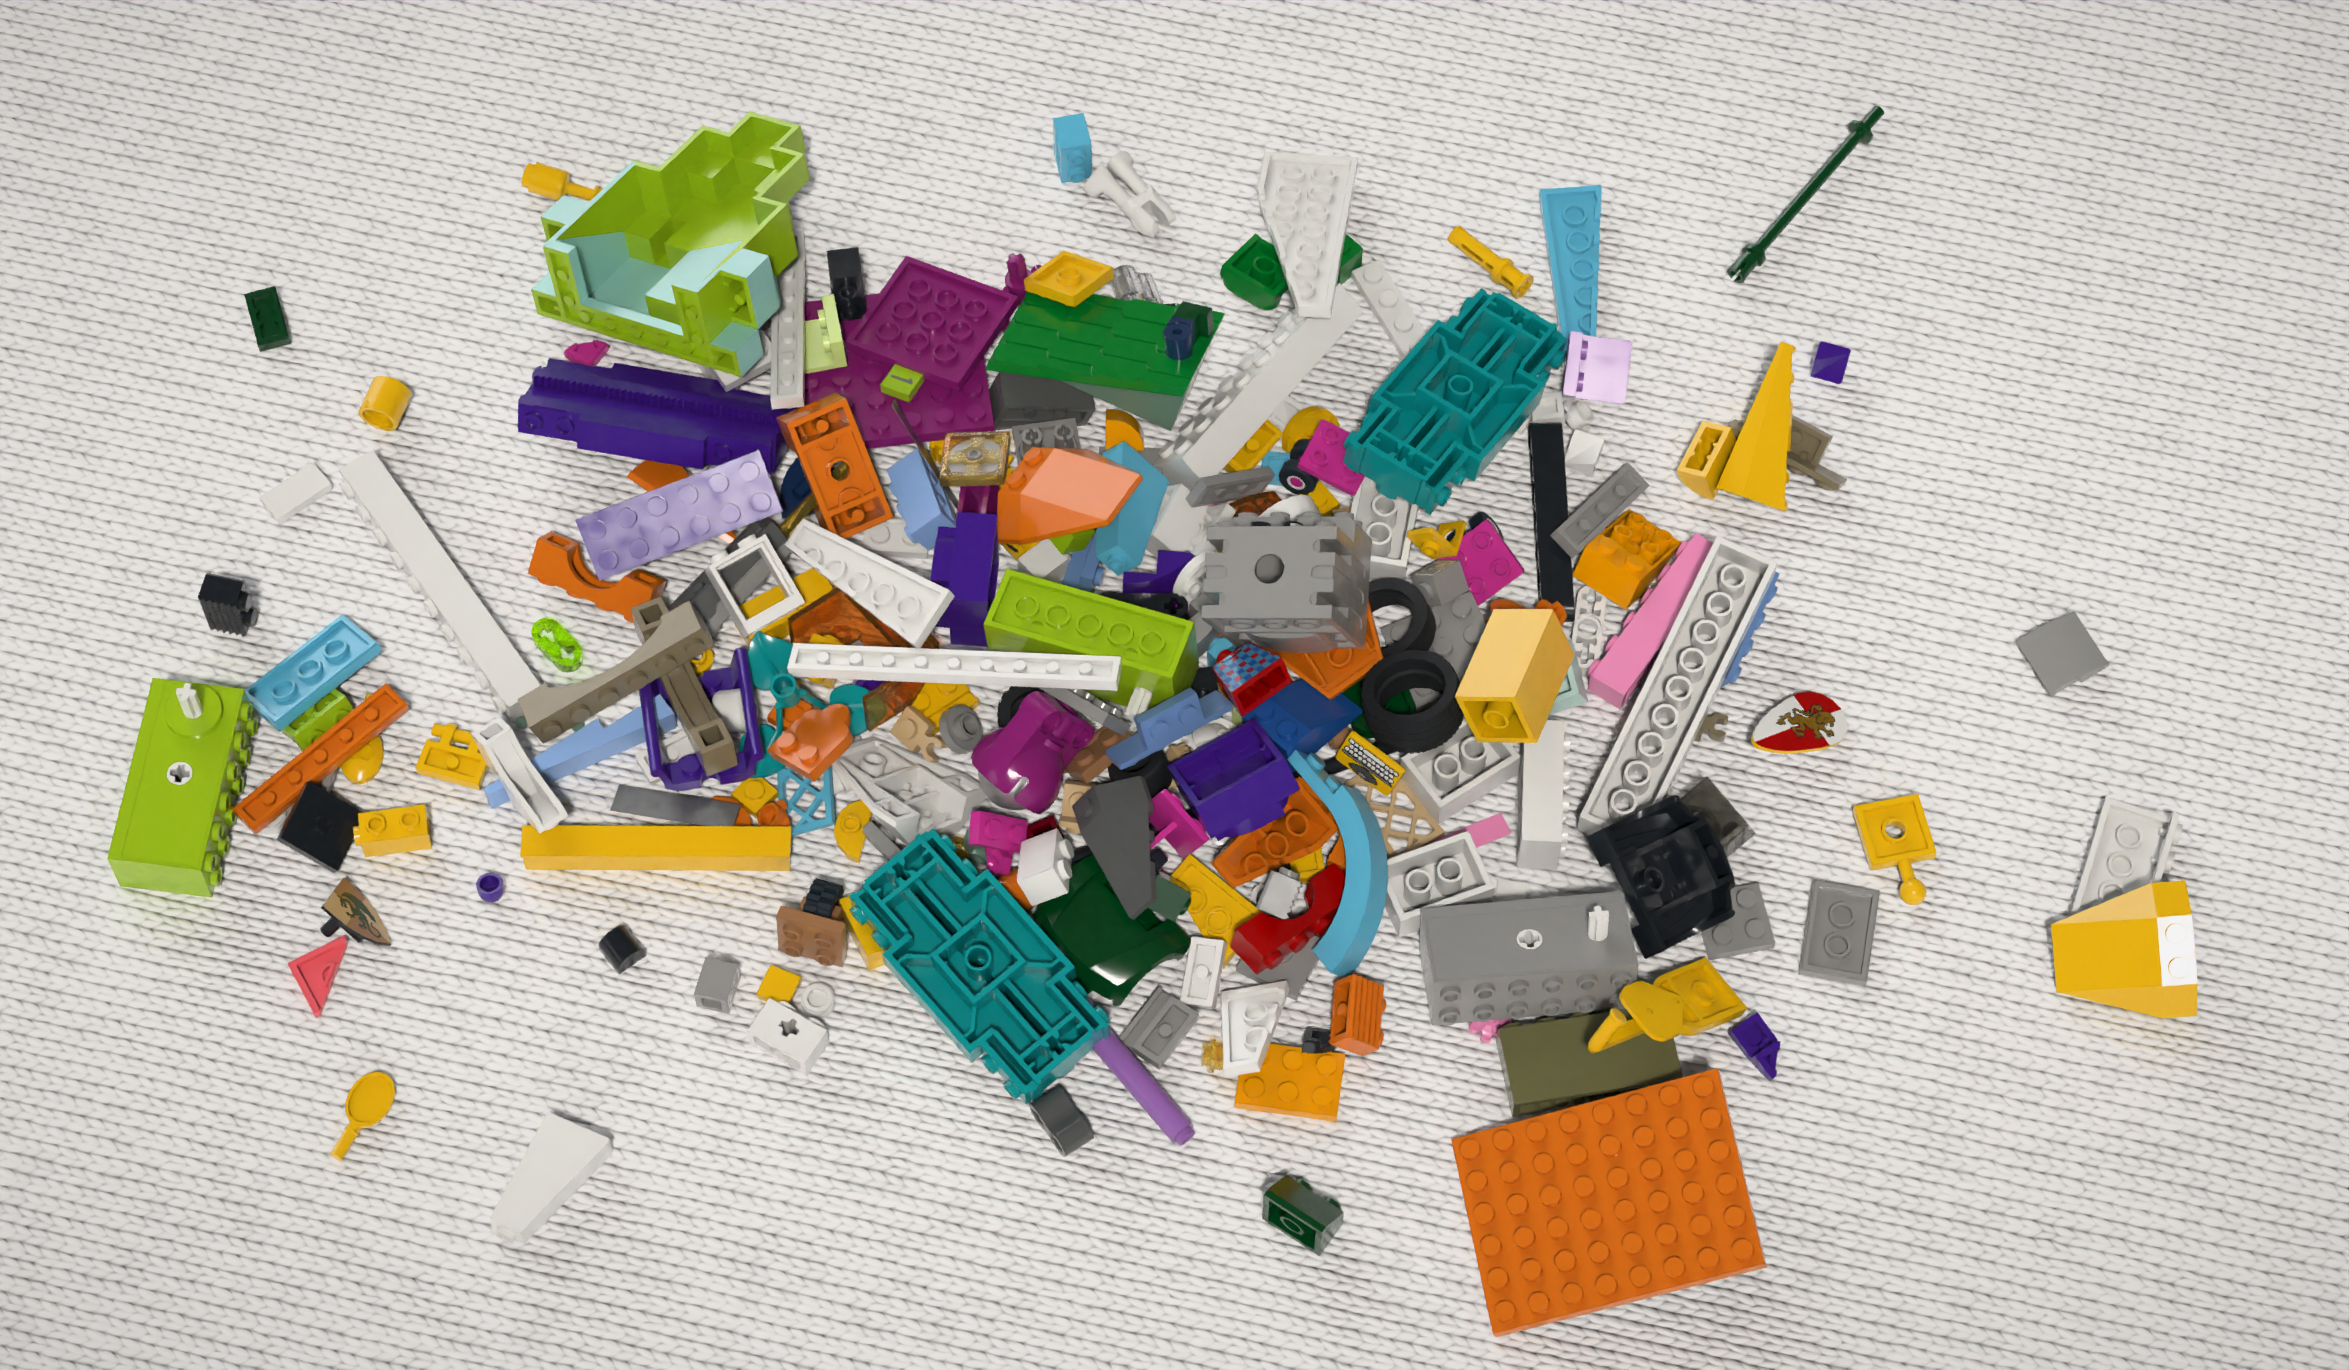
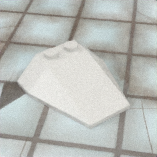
[832,737,987,846]

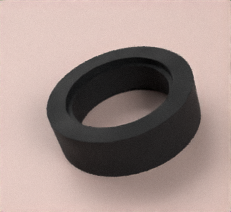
[1368,578,1436,658]

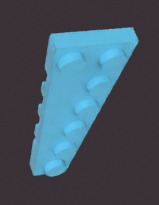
[1539,185,1602,353]

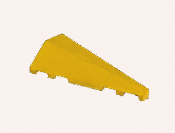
[1716,342,1796,512]

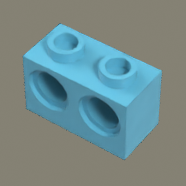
[1053,113,1092,183]

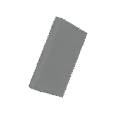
[1798,879,1880,987]

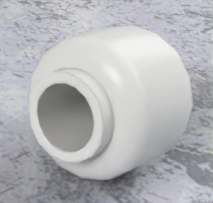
[711,688,758,732]

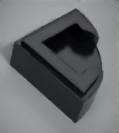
[1302,1028,1337,1054]

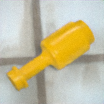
[522,162,602,201]

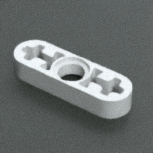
[1571,585,1607,676]

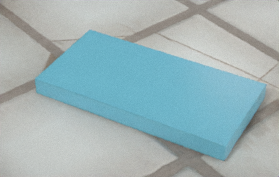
[245,614,382,732]

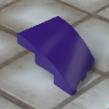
[1122,550,1195,607]

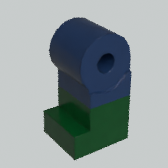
[1163,301,1214,360]

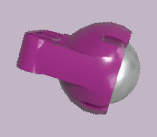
[971,691,1095,814]

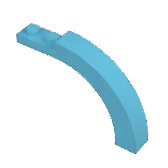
[1287,750,1388,978]

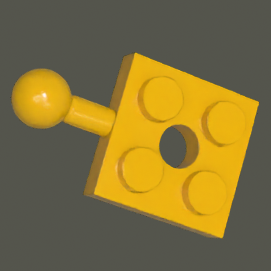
[1852,794,1937,905]

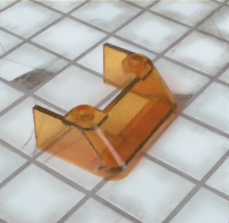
[787,587,940,732]

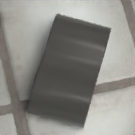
[1029,1086,1094,1157]

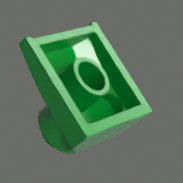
[1220,233,1289,310]

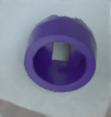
[476,873,504,903]

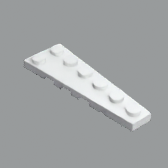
[785,518,955,648]

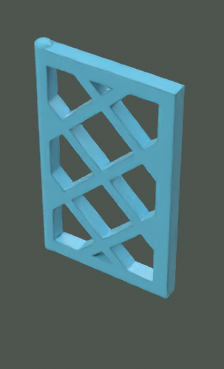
[777,765,835,837]

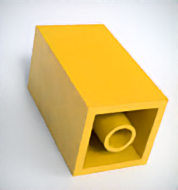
[1455,609,1574,743]

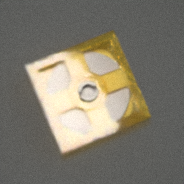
[939,431,1011,487]

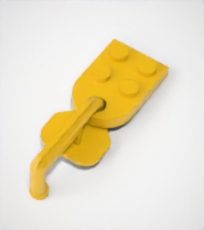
[1587,957,1747,1054]

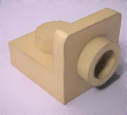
[1059,780,1099,834]

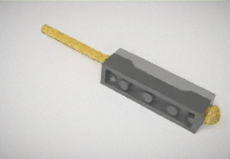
[668,462,847,637]

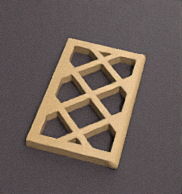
[1343,775,1445,858]

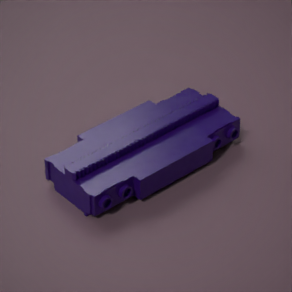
[518,358,797,474]

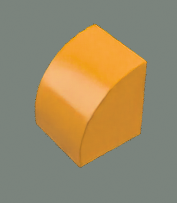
[1105,409,1144,451]

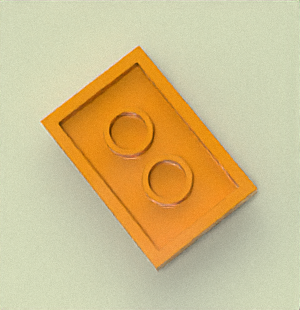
[1234,1043,1346,1122]

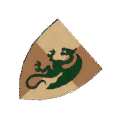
[320,878,391,946]

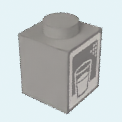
[1411,560,1469,606]
[694,957,741,1014]

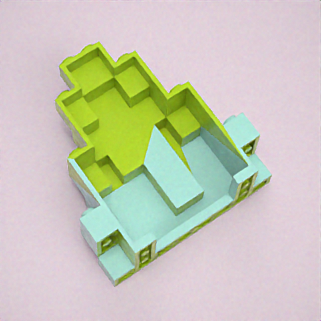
[531,111,810,377]

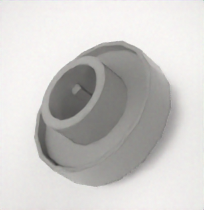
[939,705,983,754]

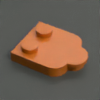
[767,704,853,782]

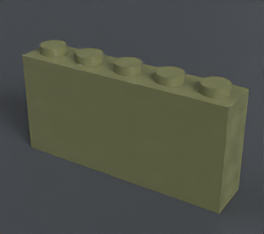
[1496,1009,1683,1117]

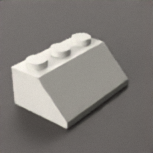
[1350,476,1419,580]

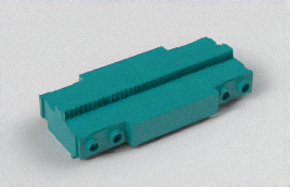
[1343,288,1567,515]
[849,829,1110,1104]

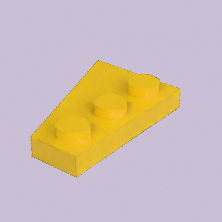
[1171,854,1261,969]

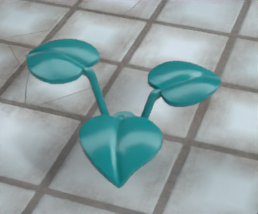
[738,631,885,778]

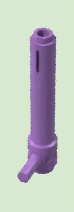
[1086,998,1195,1146]

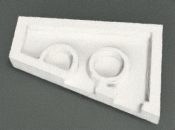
[1221,980,1290,1077]

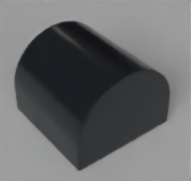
[598,926,647,974]

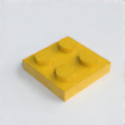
[1024,250,1114,307]

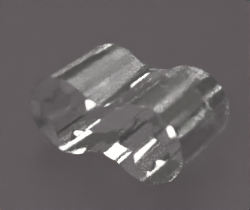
[1109,265,1163,304]

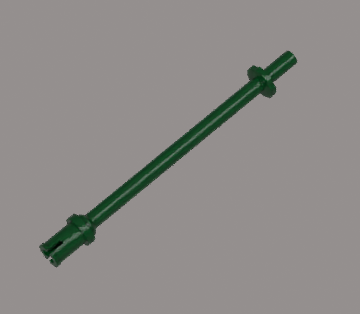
[1727,106,1884,283]

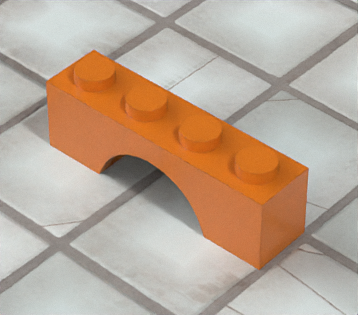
[527,531,666,623]

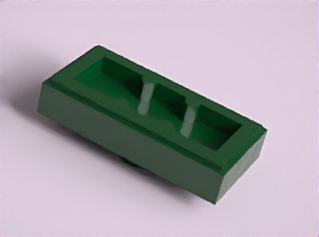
[244,286,291,352]

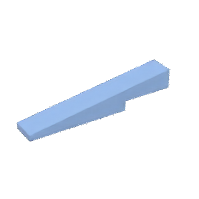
[484,694,677,809]

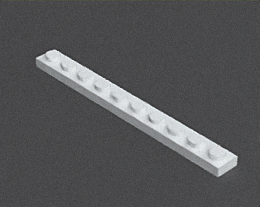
[787,643,1122,691]

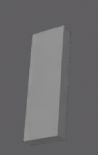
[1186,466,1275,508]

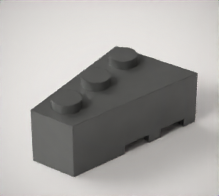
[985,372,1095,437]

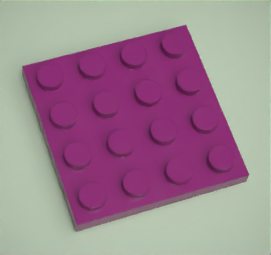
[845,256,1019,392]

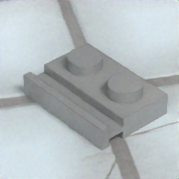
[1119,987,1199,1070]

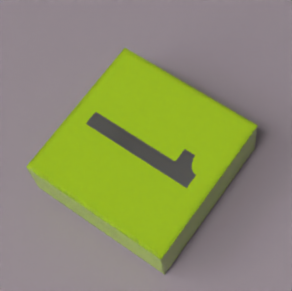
[880,364,925,403]

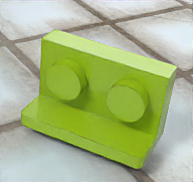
[280,689,353,752]

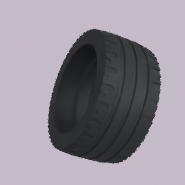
[1361,649,1464,754]

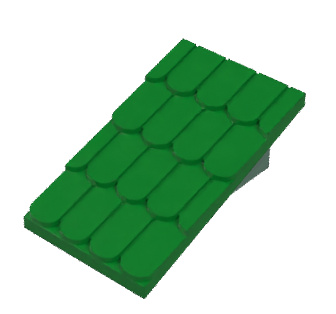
[985,292,1225,431]

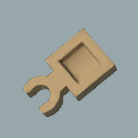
[890,706,947,762]

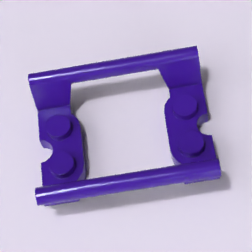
[639,648,764,792]

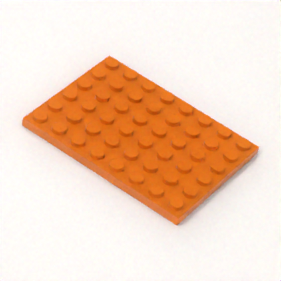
[1451,1068,1767,1337]

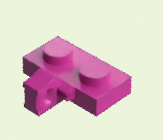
[969,811,1028,876]

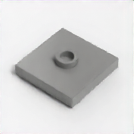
[1236,913,1321,1001]

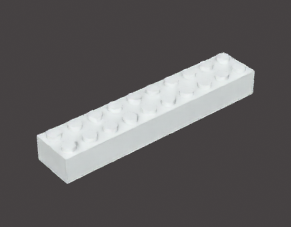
[1577,536,1777,835]

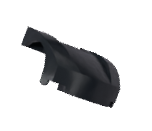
[1586,795,1735,959]

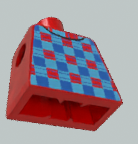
[1212,642,1293,717]

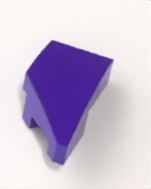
[1728,1012,1781,1081]

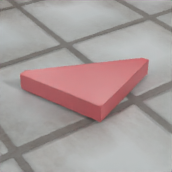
[288,935,348,1018]

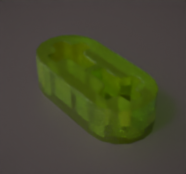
[531,618,583,673]

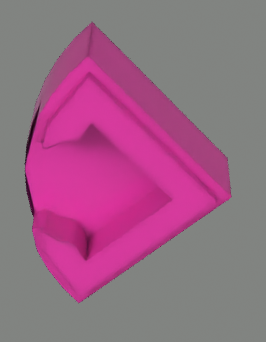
[564,340,609,366]

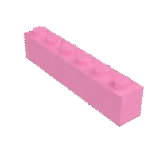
[1587,533,1713,710]

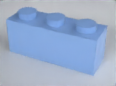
[887,448,956,551]

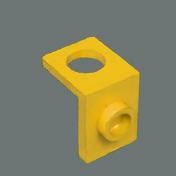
[1406,520,1467,559]

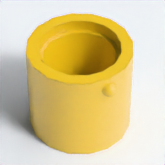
[358,376,412,431]

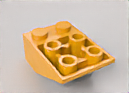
[1572,509,1682,610]

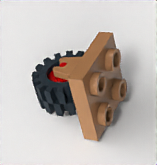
[776,878,847,967]

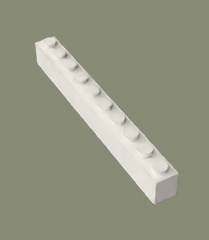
[339,450,541,722]

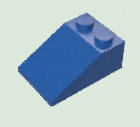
[1241,679,1363,773]

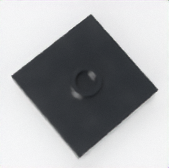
[276,781,363,873]

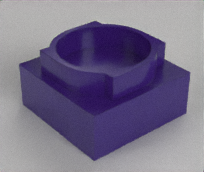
[930,512,1000,647]
[1167,718,1300,841]

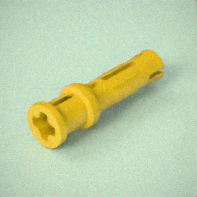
[1448,225,1534,299]

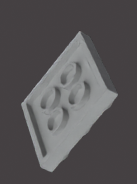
[1380,591,1486,713]

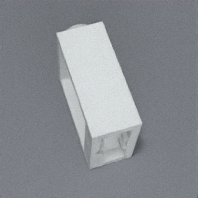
[705,534,805,639]

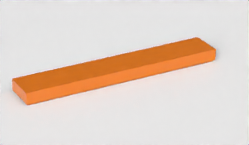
[232,683,409,835]

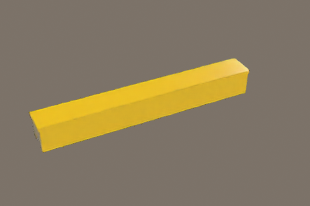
[520,825,792,871]

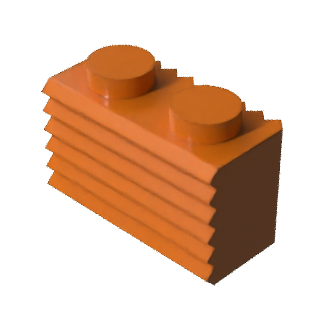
[1329,974,1386,1056]

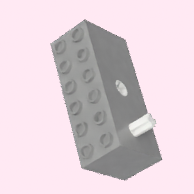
[1419,891,1639,1025]

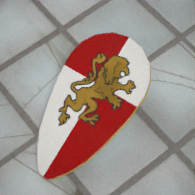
[1751,691,1848,754]

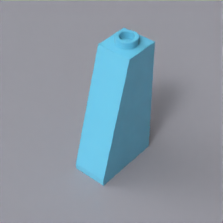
[1095,441,1169,576]

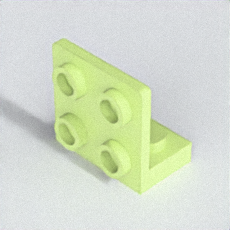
[805,294,847,374]

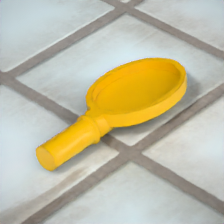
[341,694,384,784]
[330,1072,395,1161]

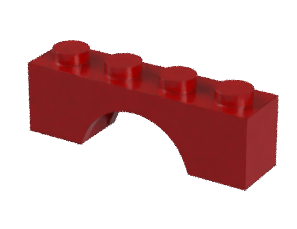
[1230,863,1346,975]

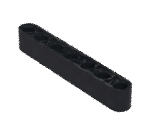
[1528,422,1574,622]

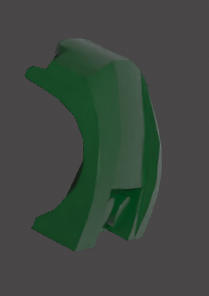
[1032,854,1191,1006]

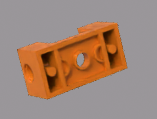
[776,393,894,539]

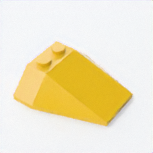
[2051,880,2198,1018]

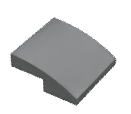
[2016,611,2110,697]

